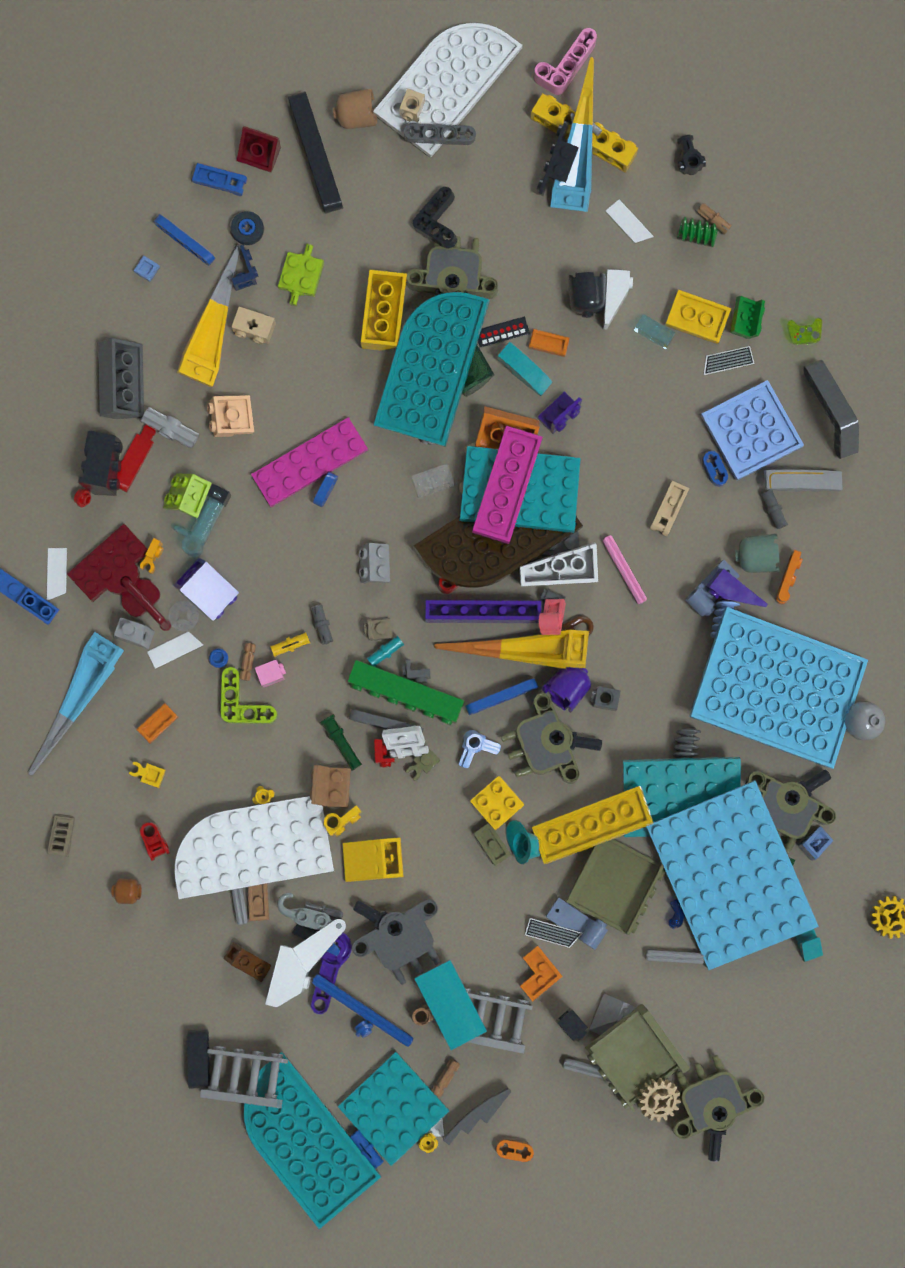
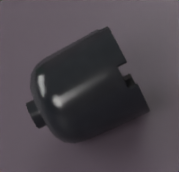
[569,272,606,318]

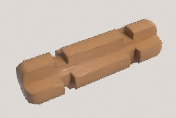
[239,643,256,681]
[432,1059,460,1097]

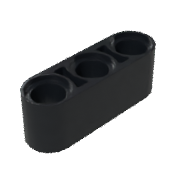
[187,1030,210,1089]

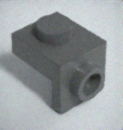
[403,659,431,683]

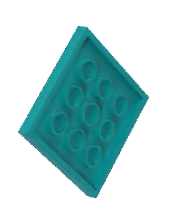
[338,1052,450,1166]

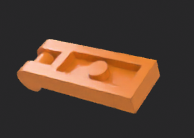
[776,550,803,605]

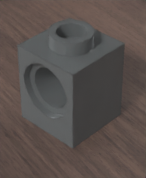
[591,686,621,712]

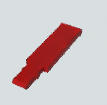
[117,425,156,492]

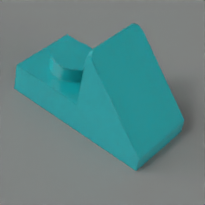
[795,929,823,962]

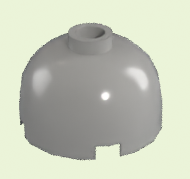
[845,702,885,740]

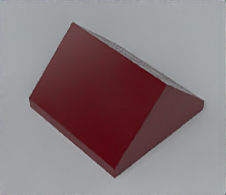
[236,126,281,172]

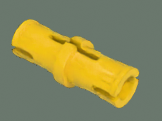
[270,632,310,657]

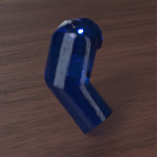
[668,899,685,929]

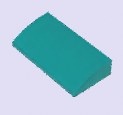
[415,960,487,1050]

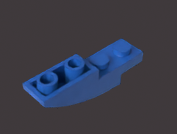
[0,569,60,625]

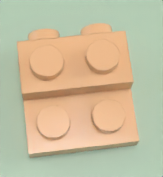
[207,395,254,437]

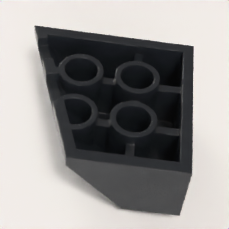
[78,431,123,496]

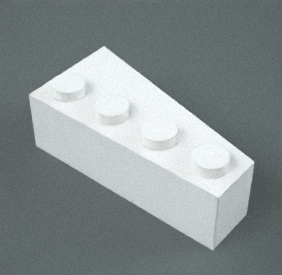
[520,542,598,586]

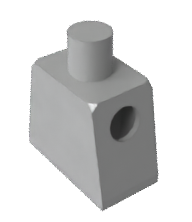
[114,618,155,650]

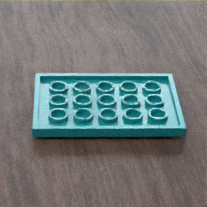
[460,446,581,533]
[623,757,741,837]

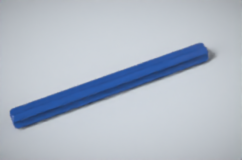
[312,974,413,1047]

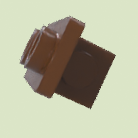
[223,942,271,982]

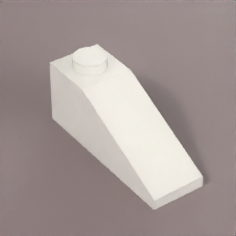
[603,269,633,330]

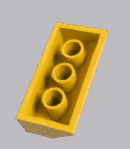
[361,270,407,351]

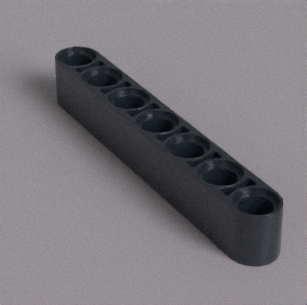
[288,91,343,214]

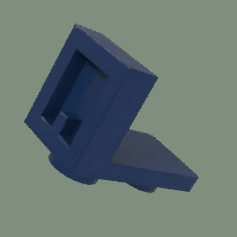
[232,245,259,291]

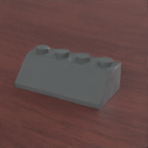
[99,338,144,419]

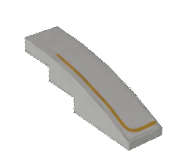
[764,470,843,492]

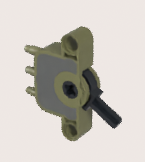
[407,236,498,299]
[501,693,602,784]
[746,770,836,854]
[672,1055,765,1162]

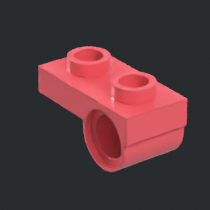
[539,599,566,635]

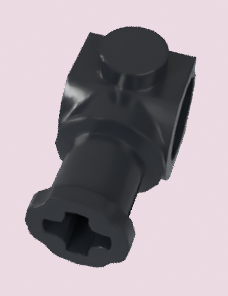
[677,135,706,175]

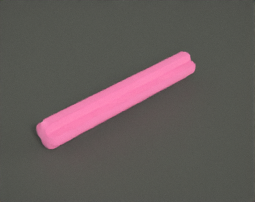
[603,535,647,604]

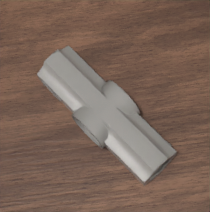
[141,407,199,449]

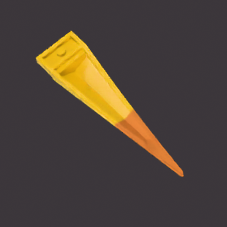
[434,630,589,669]

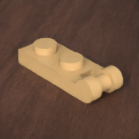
[650,481,689,537]

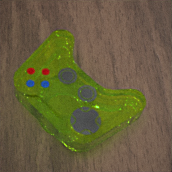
[787,318,822,345]

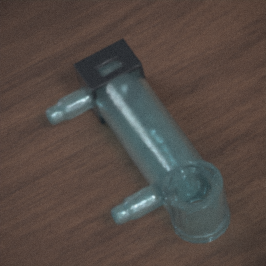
[174,483,231,558]

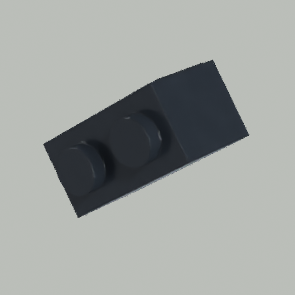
[556,1008,588,1041]

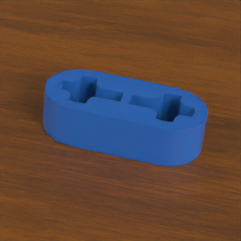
[702,451,728,487]
[313,472,338,507]

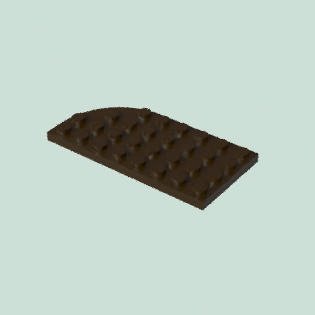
[413,516,583,588]

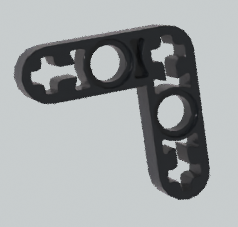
[413,187,457,249]

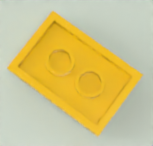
[665,289,731,344]

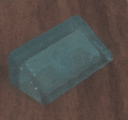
[634,314,676,349]

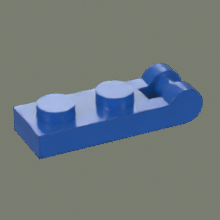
[192,163,247,196]

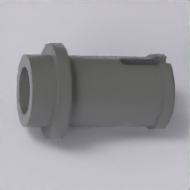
[540,588,566,603]

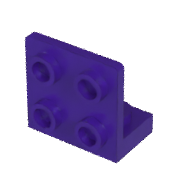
[537,391,582,434]

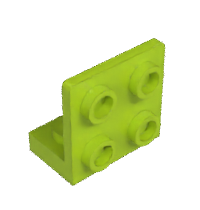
[163,473,212,518]

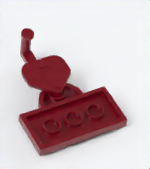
[67,524,171,631]

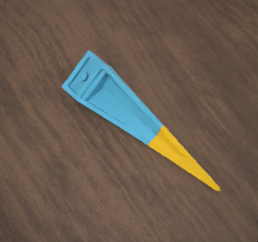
[550,57,594,212]

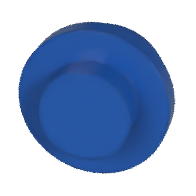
[209,649,228,668]
[354,1020,373,1038]

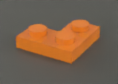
[520,945,563,1002]

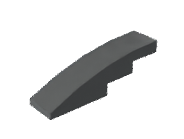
[443,1088,511,1145]

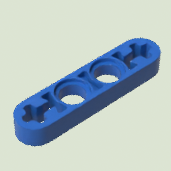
[153,214,215,266]
[465,678,538,715]

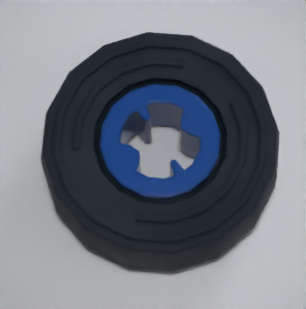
[231,211,264,245]

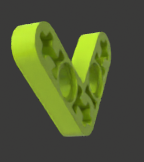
[221,667,278,724]

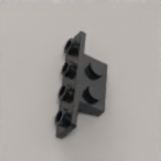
[537,121,579,196]

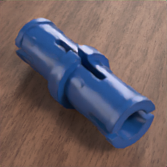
[350,1130,384,1169]

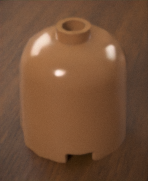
[333,89,377,129]

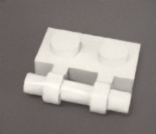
[382,726,429,759]

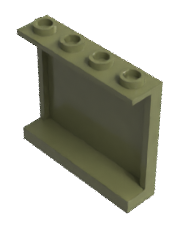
[566,839,666,935]
[585,1004,690,1112]

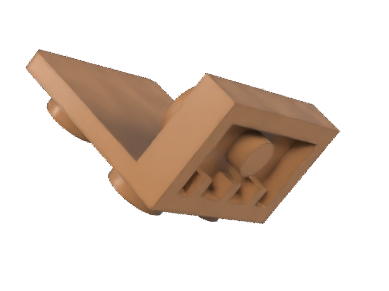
[310,765,351,808]

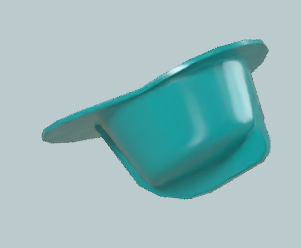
[506,820,540,864]

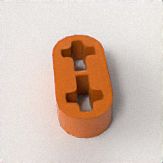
[496,1139,534,1162]

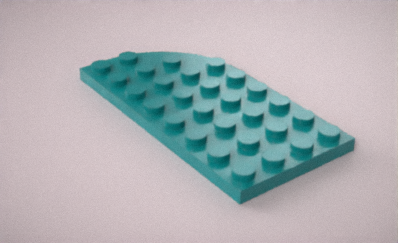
[374,292,490,447]
[244,1051,382,1229]

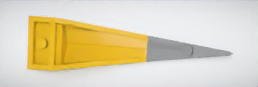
[176,244,240,387]

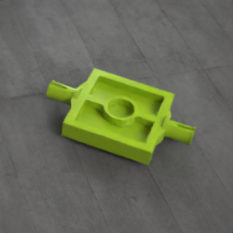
[278,244,324,306]

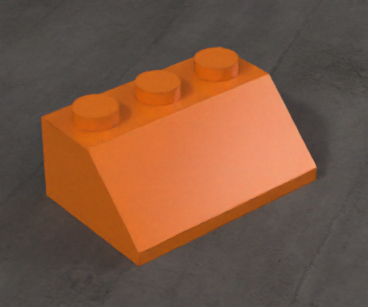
[475,406,540,449]

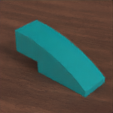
[497,342,553,397]

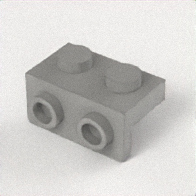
[358,543,390,584]

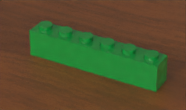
[348,660,464,725]

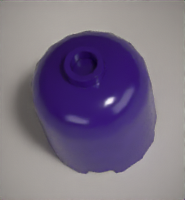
[542,667,591,713]

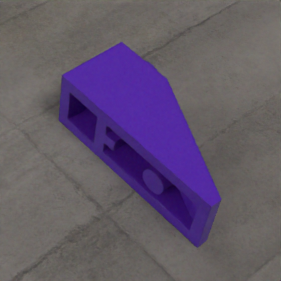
[706,568,768,607]

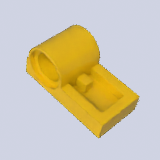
[324,805,362,837]

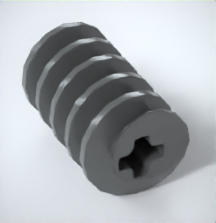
[673,728,701,758]

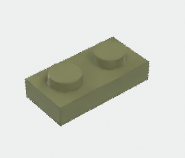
[474,823,511,866]

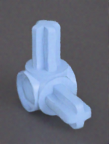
[458,730,501,768]

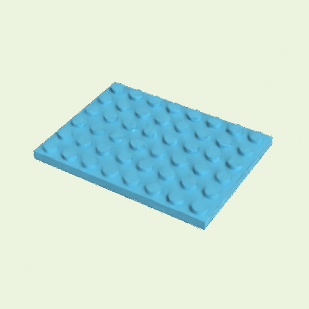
[689,607,868,769]
[646,780,819,970]

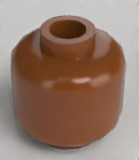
[111,878,142,904]

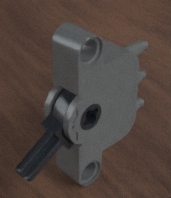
[352,900,440,985]

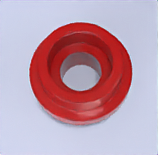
[74,489,91,508]

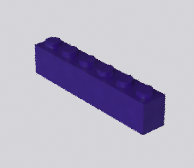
[425,600,541,623]

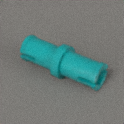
[367,635,404,667]

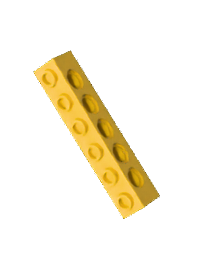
[530,93,638,173]

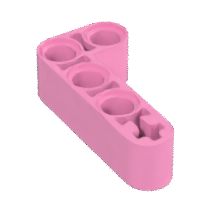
[534,28,597,95]

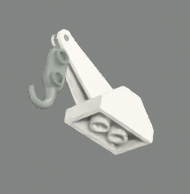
[265,893,346,1007]

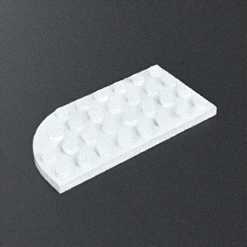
[373,23,522,158]
[175,796,334,899]

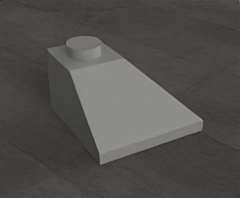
[589,994,637,1035]

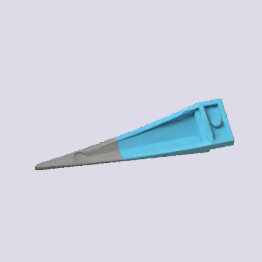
[29,632,124,776]

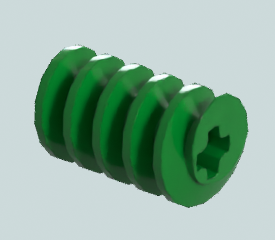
[677,217,718,247]

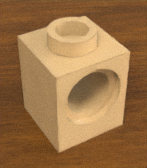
[400,88,425,122]

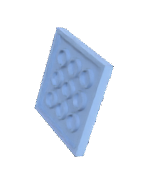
[701,380,804,481]

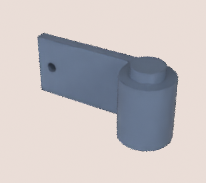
[685,559,740,617]
[546,897,608,950]

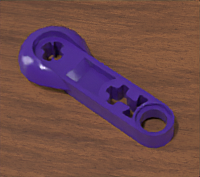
[311,932,352,1014]

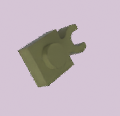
[406,749,440,781]

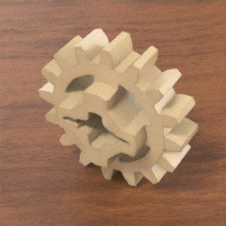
[637,1077,681,1122]

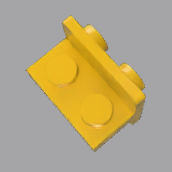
[470,776,524,830]

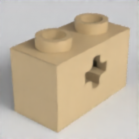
[231,307,276,344]

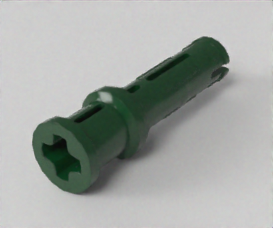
[320,714,362,771]

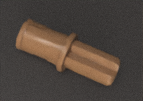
[697,203,732,235]

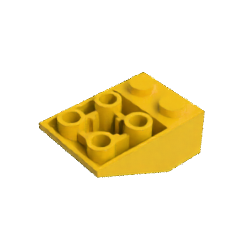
[343,838,404,882]

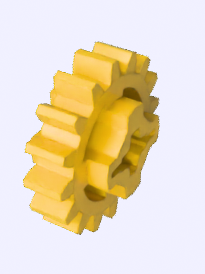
[870,896,905,939]

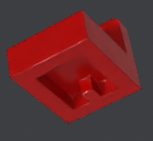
[374,739,395,768]

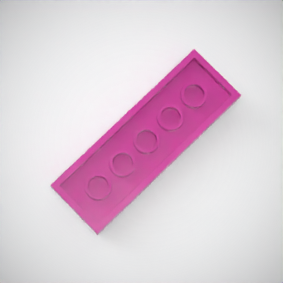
[251,417,368,507]
[472,426,543,544]

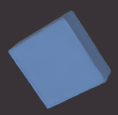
[134,256,160,282]

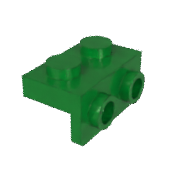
[730,296,765,339]

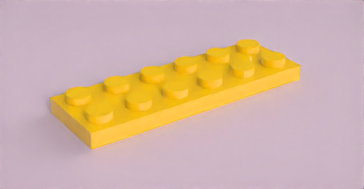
[532,786,654,864]

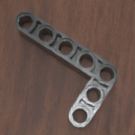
[803,360,859,459]

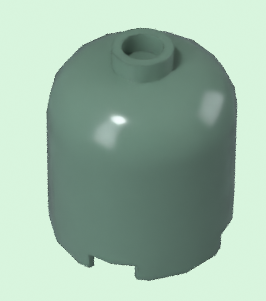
[735,534,780,573]

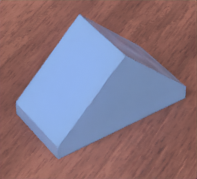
[798,826,834,860]

